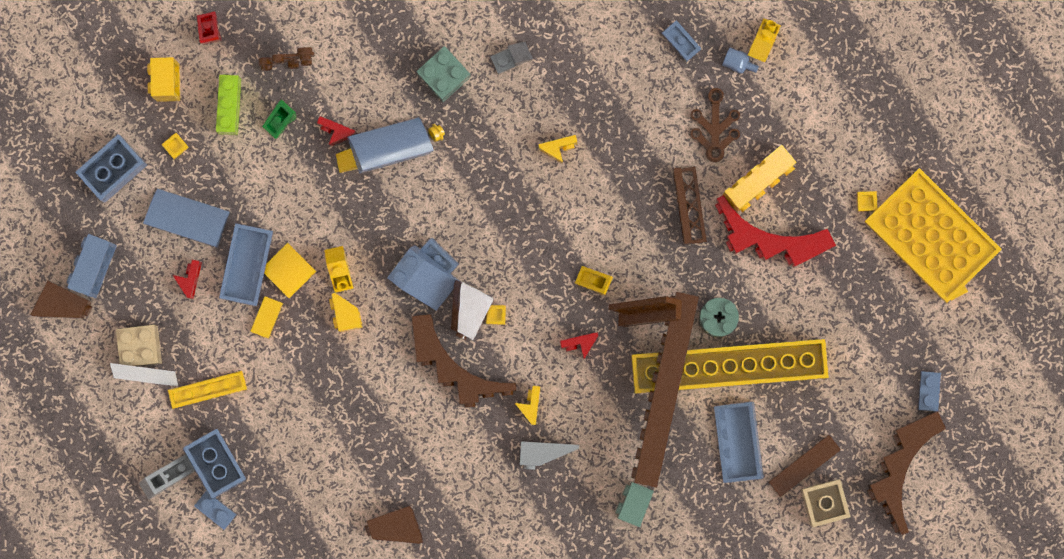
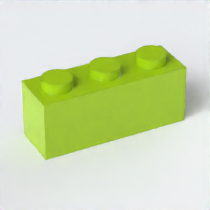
[216,75,241,135]

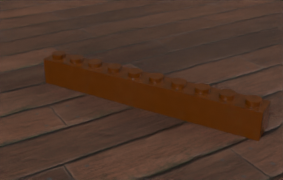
[631,292,699,488]

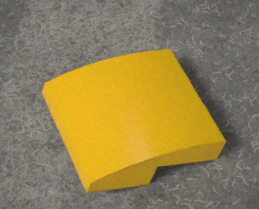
[264,243,317,298]

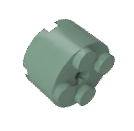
[699,298,739,337]

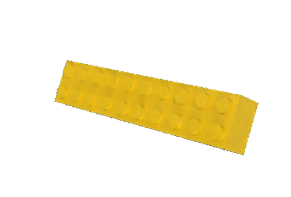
[631,339,829,394]

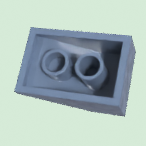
[387,245,459,311]

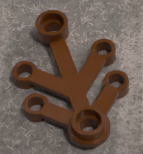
[258,47,315,71]
[690,88,740,163]

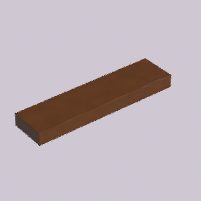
[768,435,841,497]

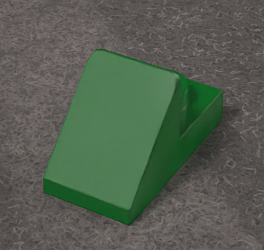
[262,100,296,139]

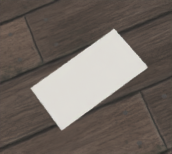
[110,363,178,386]

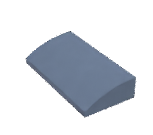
[347,118,434,174]
[143,189,230,248]
[219,223,273,306]
[714,402,764,483]

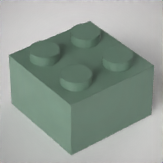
[416,46,471,102]
[615,482,654,527]

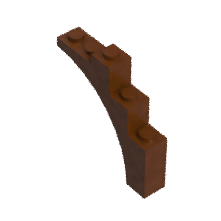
[412,314,517,408]
[867,411,946,535]

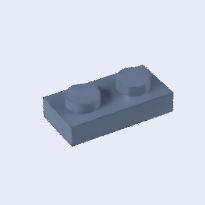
[662,20,702,62]
[421,238,459,273]
[918,371,941,411]
[194,491,237,530]

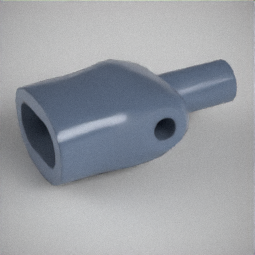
[722,47,759,74]

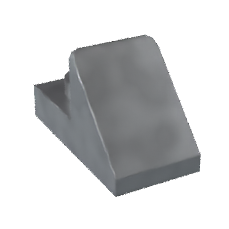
[490,42,533,75]

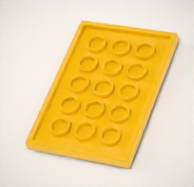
[865,168,1002,304]

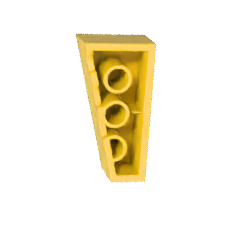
[722,145,797,213]

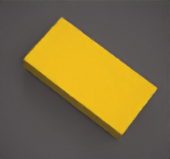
[250,296,283,339]

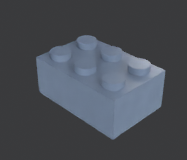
[75,134,147,203]
[67,234,117,298]
[183,429,246,500]

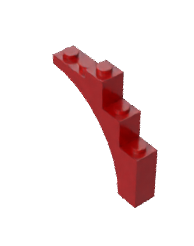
[715,195,836,268]

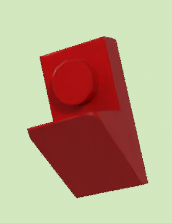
[197,11,222,45]
[317,116,356,147]
[173,260,202,299]
[560,332,598,359]

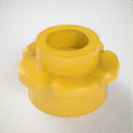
[428,124,445,142]

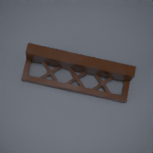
[673,167,707,245]
[608,296,682,327]

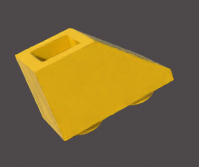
[748,18,781,62]
[324,246,354,293]
[329,293,363,332]

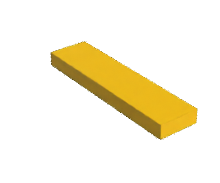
[168,371,247,409]

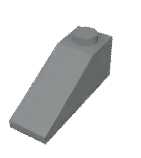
[520,442,579,469]
[139,455,195,500]

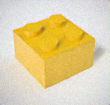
[147,57,180,102]

